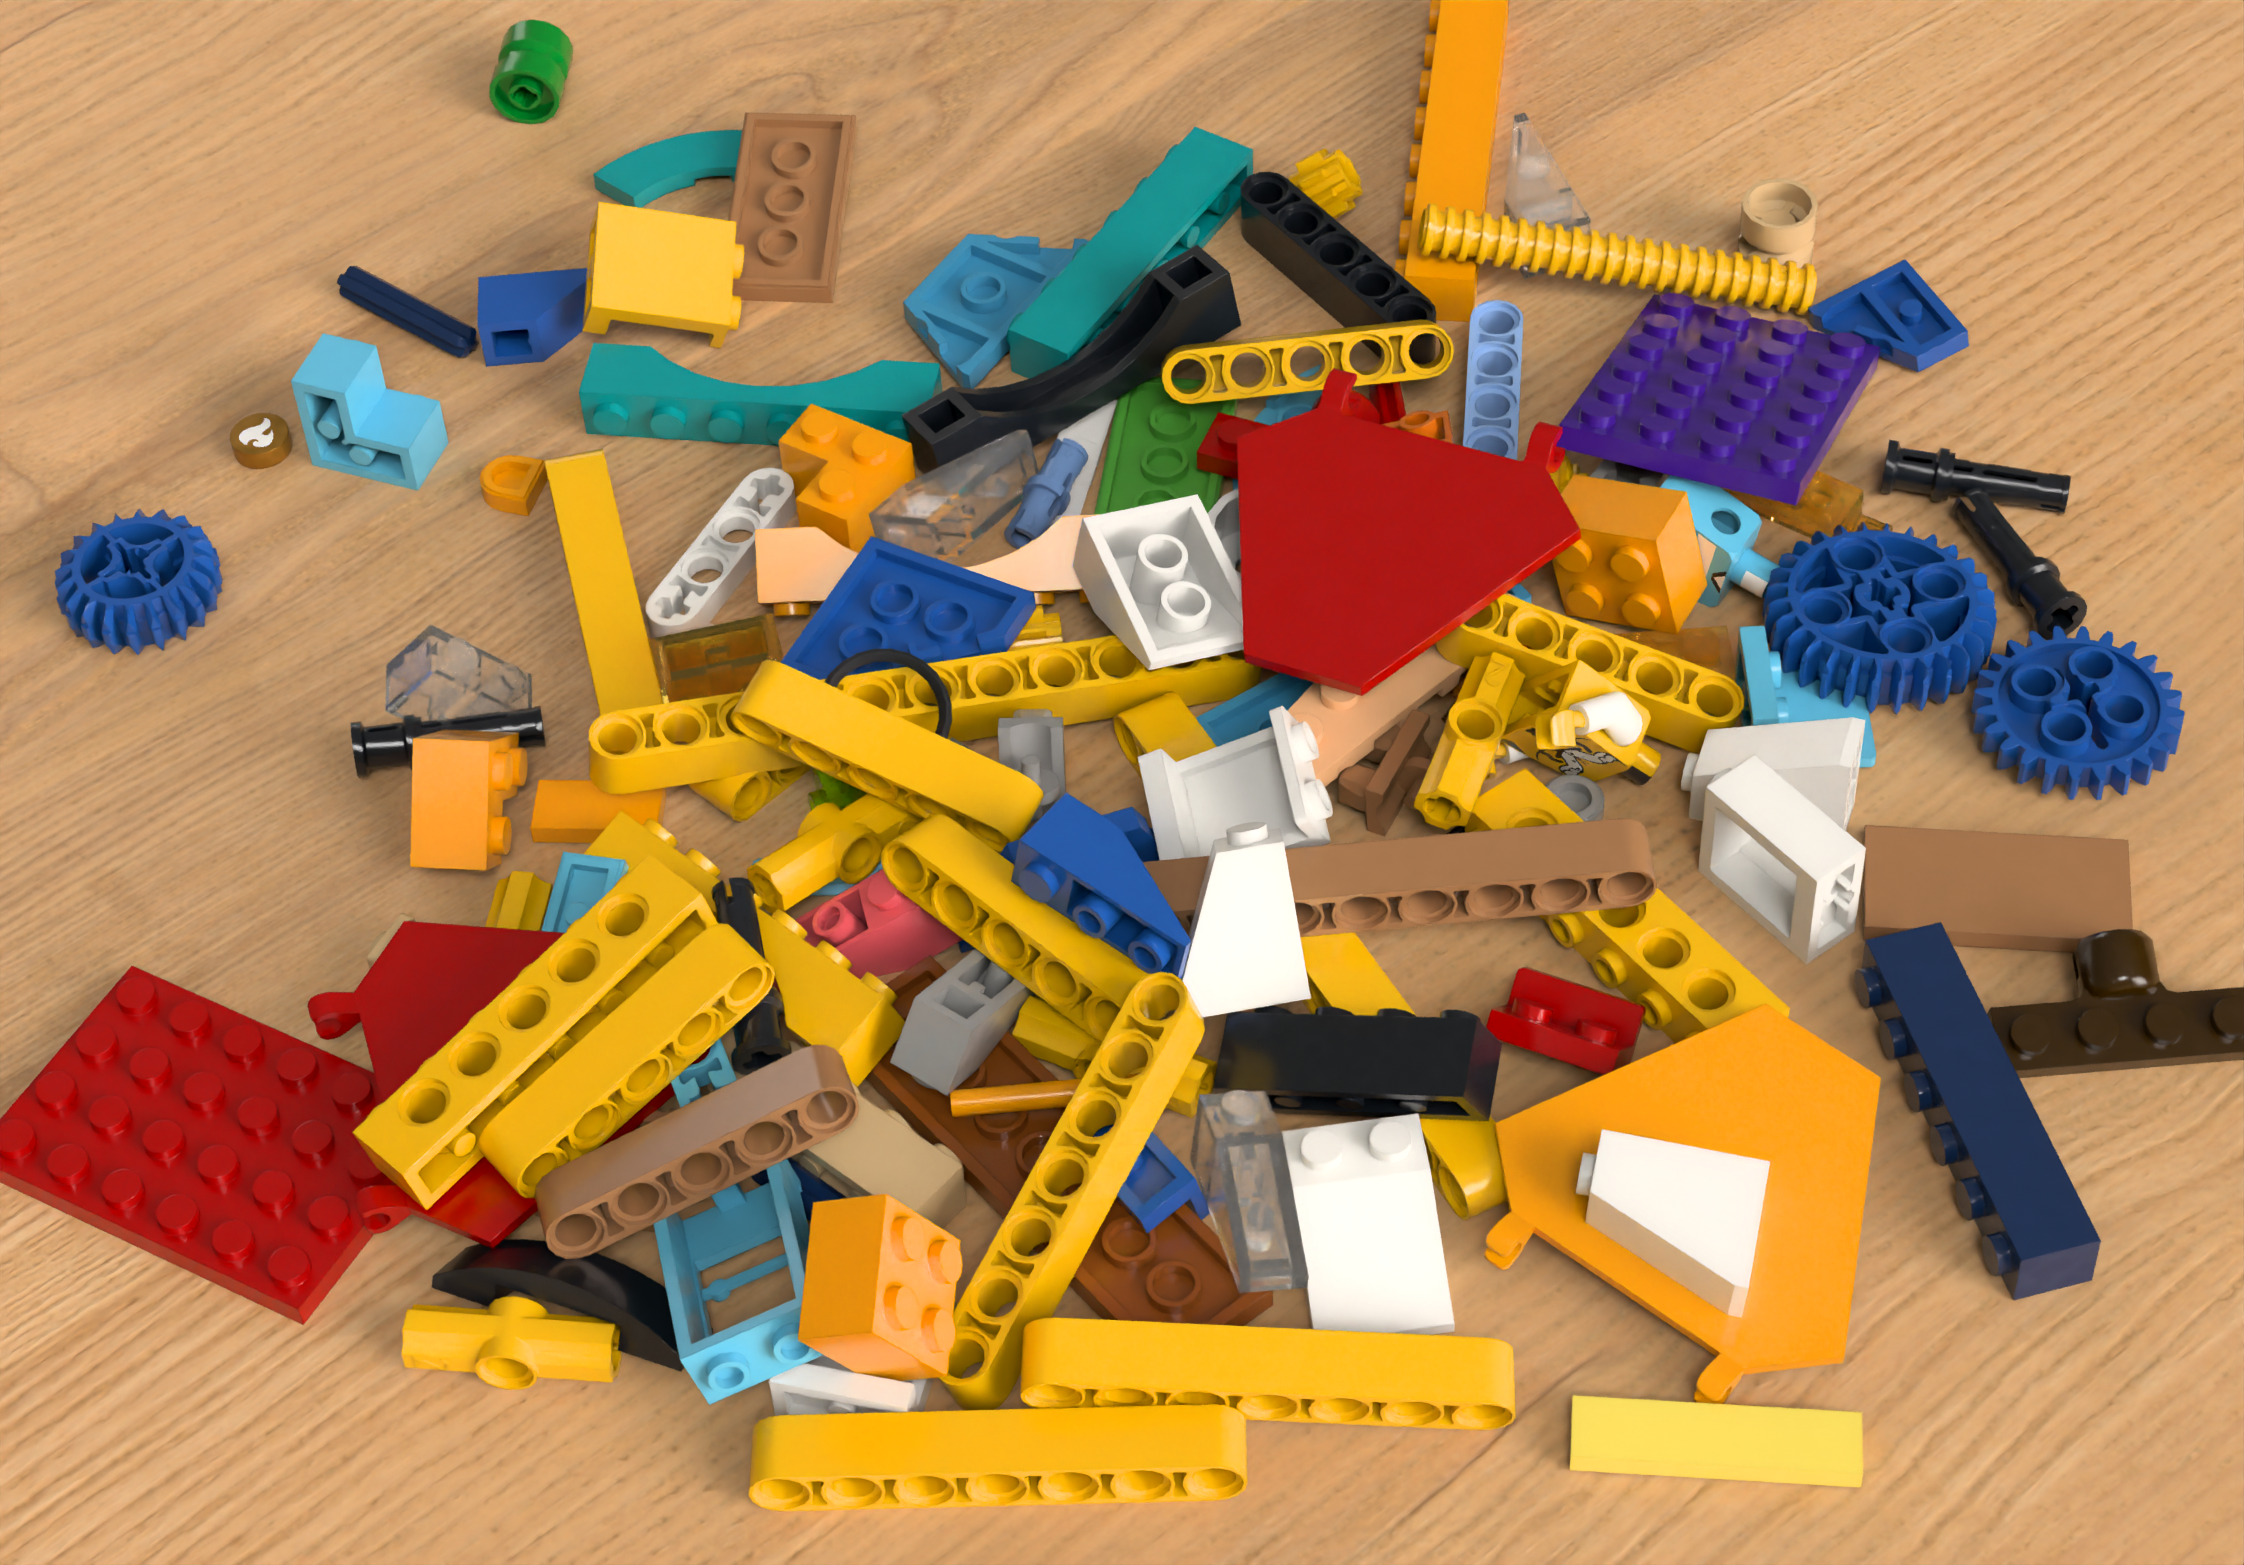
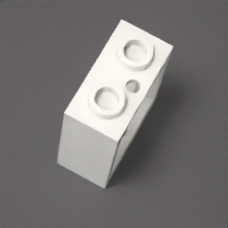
[1698,754,1866,965]

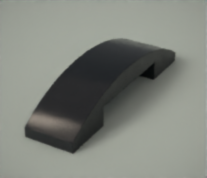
[432,1239,713,1371]

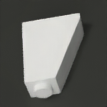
[1681,717,1866,831]
[1175,822,1311,1017]
[1576,1129,1770,1318]

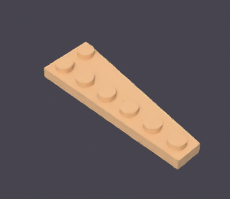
[1287,592,1526,787]

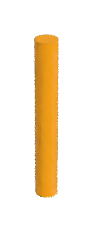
[950,1073,1140,1117]

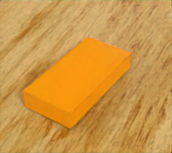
[530,780,667,843]

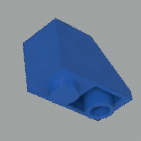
[477,268,587,367]

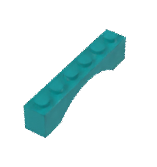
[579,343,943,446]

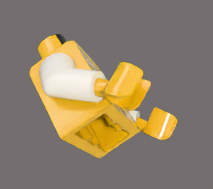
[1485,660,1661,785]

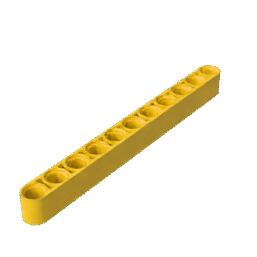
[589,635,1262,794]
[1113,691,1507,1220]

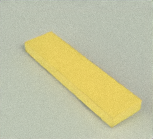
[1570,1395,1863,1488]

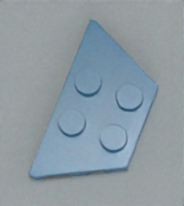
[903,234,1089,389]

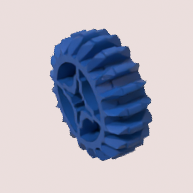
[55,508,223,655]

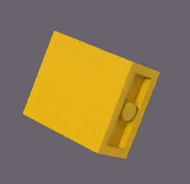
[582,202,744,348]

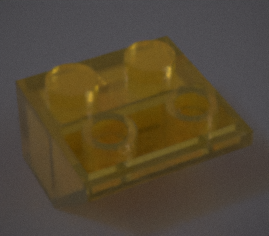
[648,612,784,704]

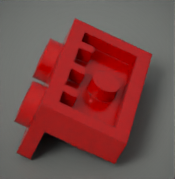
[1486,967,1646,1075]

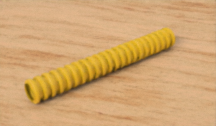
[1418,203,1817,315]

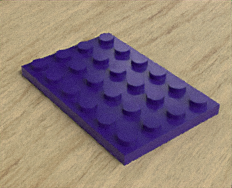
[1556,293,1881,505]

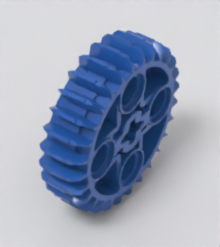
[1762,522,1997,714]

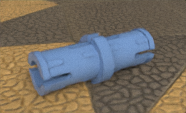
[1004,438,1088,549]

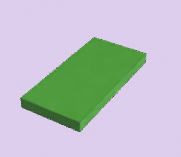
[1094,377,1239,515]

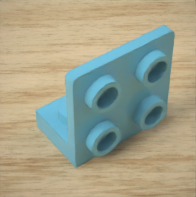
[1734,626,1876,768]

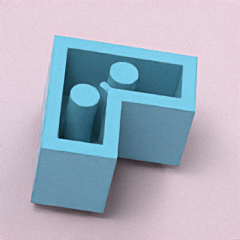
[291,333,449,491]

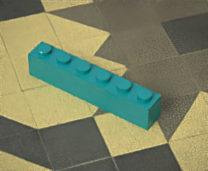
[1007,127,1253,379]

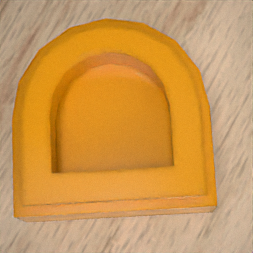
[479,455,548,516]

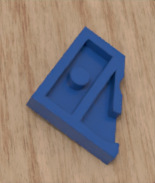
[1808,259,1969,372]

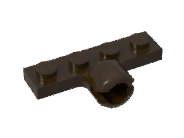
[1987,929,2244,1078]

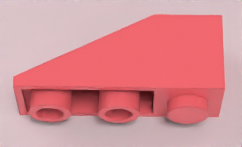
[765,869,963,993]

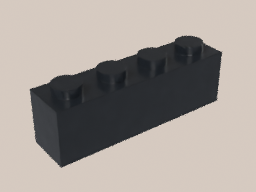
[1213,1006,1502,1121]

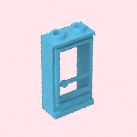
[654,1159,823,1405]

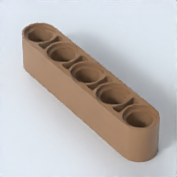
[534,1045,859,1259]

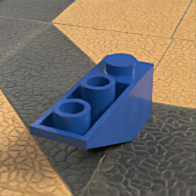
[1011,793,1191,979]

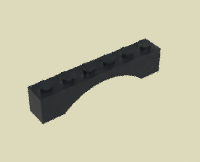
[901,245,1241,497]

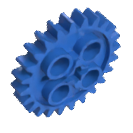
[1971,626,2185,800]

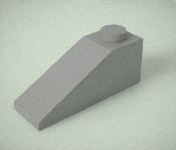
[890,949,1036,1096]

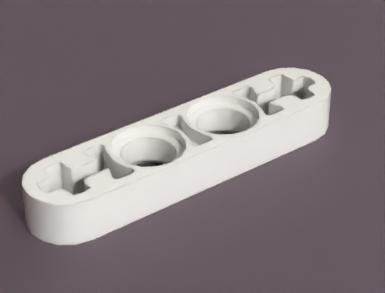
[646,468,797,647]

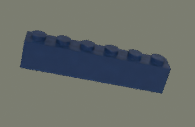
[1854,922,2101,1301]

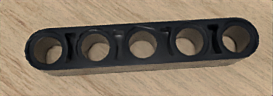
[1240,172,1436,364]

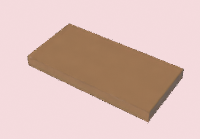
[728,112,858,303]
[1863,825,2133,953]

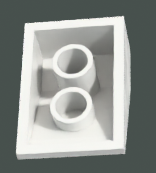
[1072,494,1244,670]
[1282,1113,1454,1335]

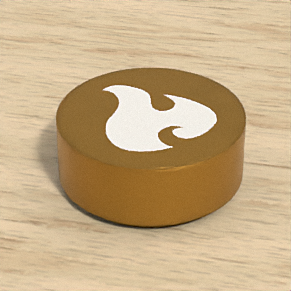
[230,413,292,469]

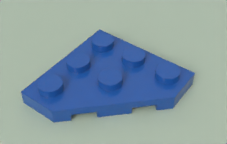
[780,536,1036,680]

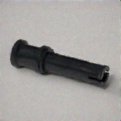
[1880,440,2071,514]
[1952,488,2087,640]
[351,706,546,778]
[711,878,792,1076]

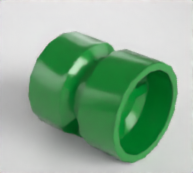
[489,19,573,124]

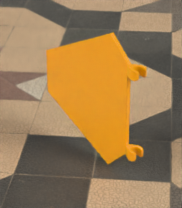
[1484,1004,1881,1404]

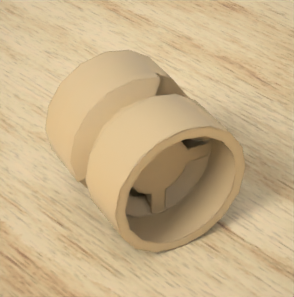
[1737,178,1818,268]

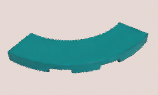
[593,130,742,208]

